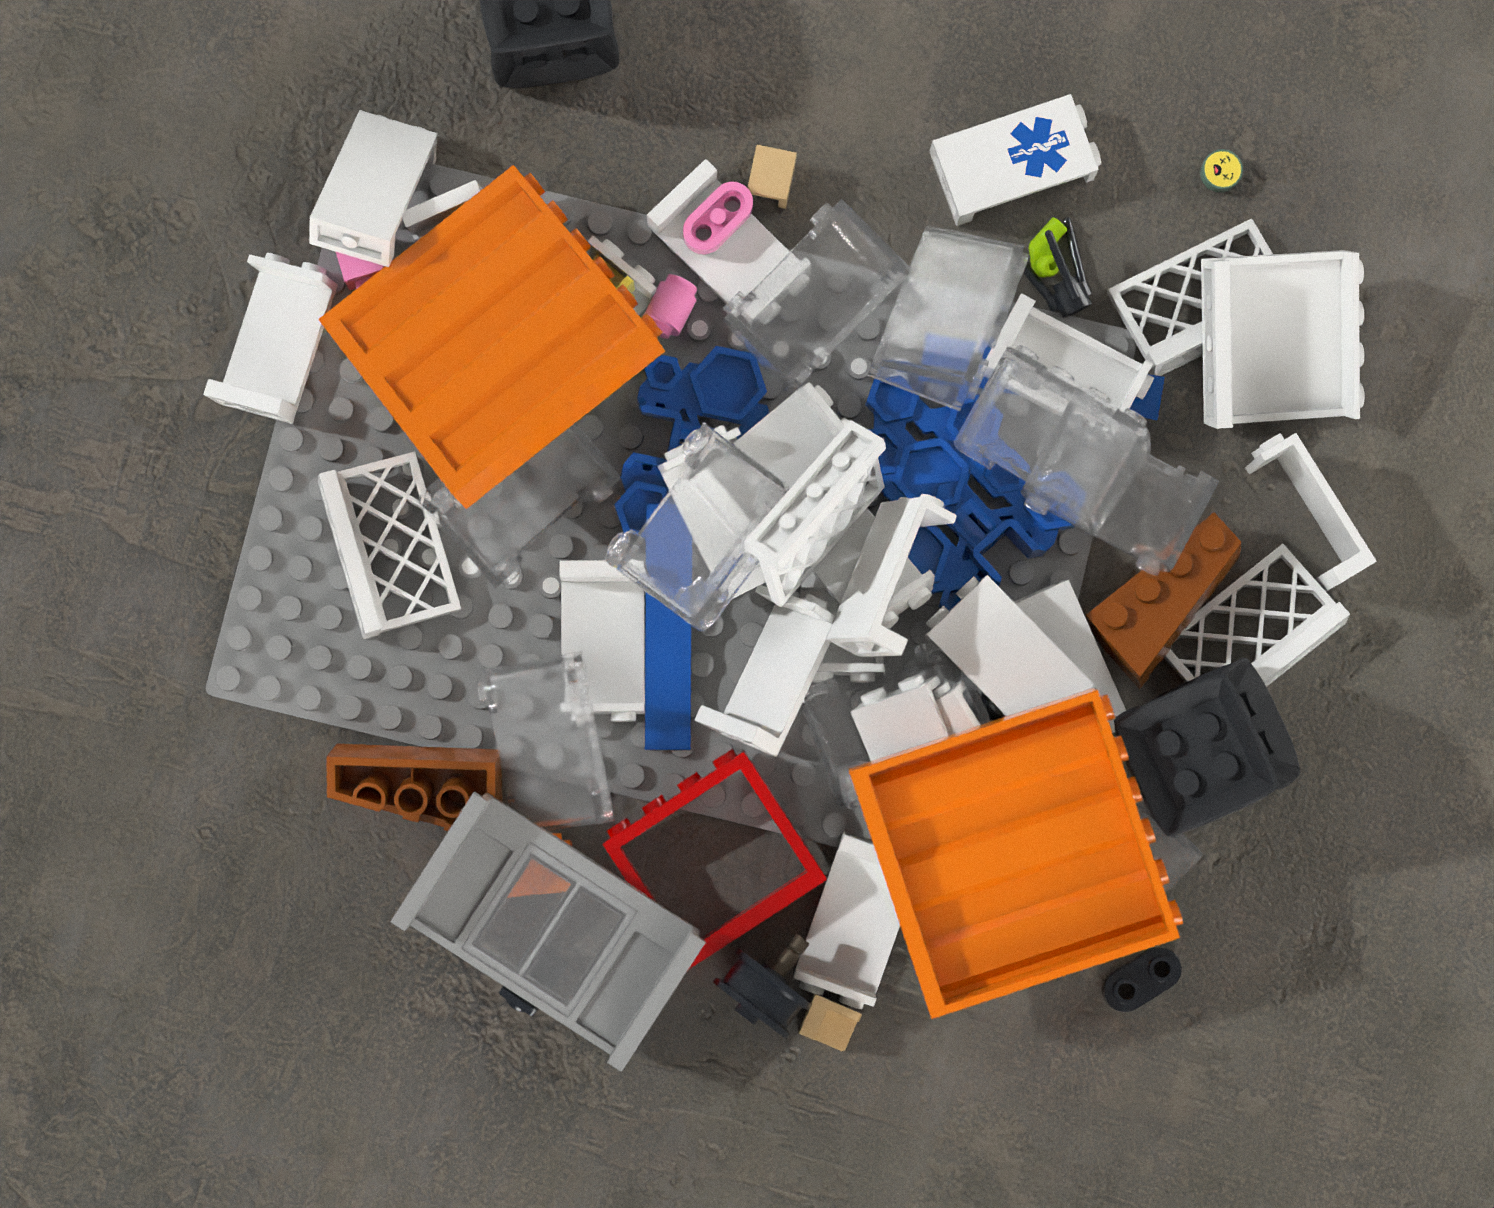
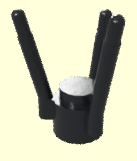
[1017,217,1092,318]

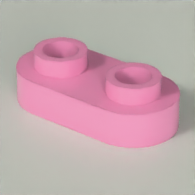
[683,182,753,254]

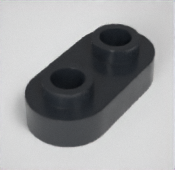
[1102,948,1182,1012]

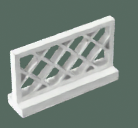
[1107,219,1273,376]
[744,420,886,607]
[318,452,461,639]
[1164,544,1350,687]

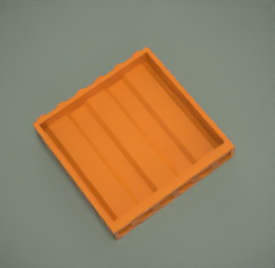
[318,165,665,509]
[849,688,1183,1019]

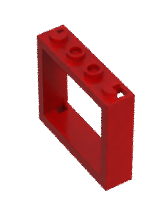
[602,748,827,971]

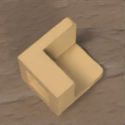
[747,145,797,209]
[798,994,862,1051]

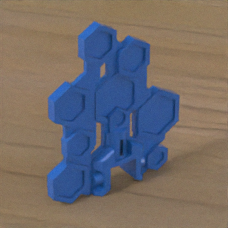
[614,346,770,540]
[866,371,1086,611]

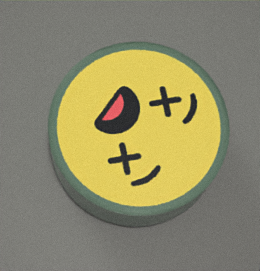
[1200,149,1243,193]

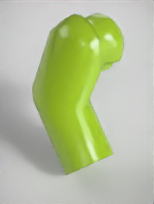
[1028,217,1067,278]

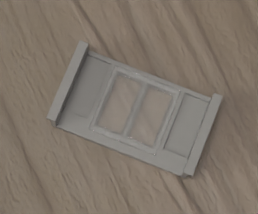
[391,792,706,1072]

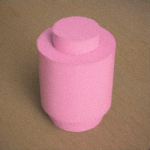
[644,274,697,339]

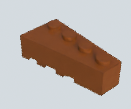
[1086,512,1242,689]
[326,743,502,831]

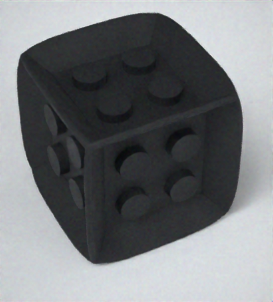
[479,0,619,88]
[1114,658,1301,837]

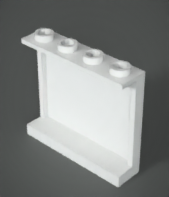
[1201,250,1365,429]

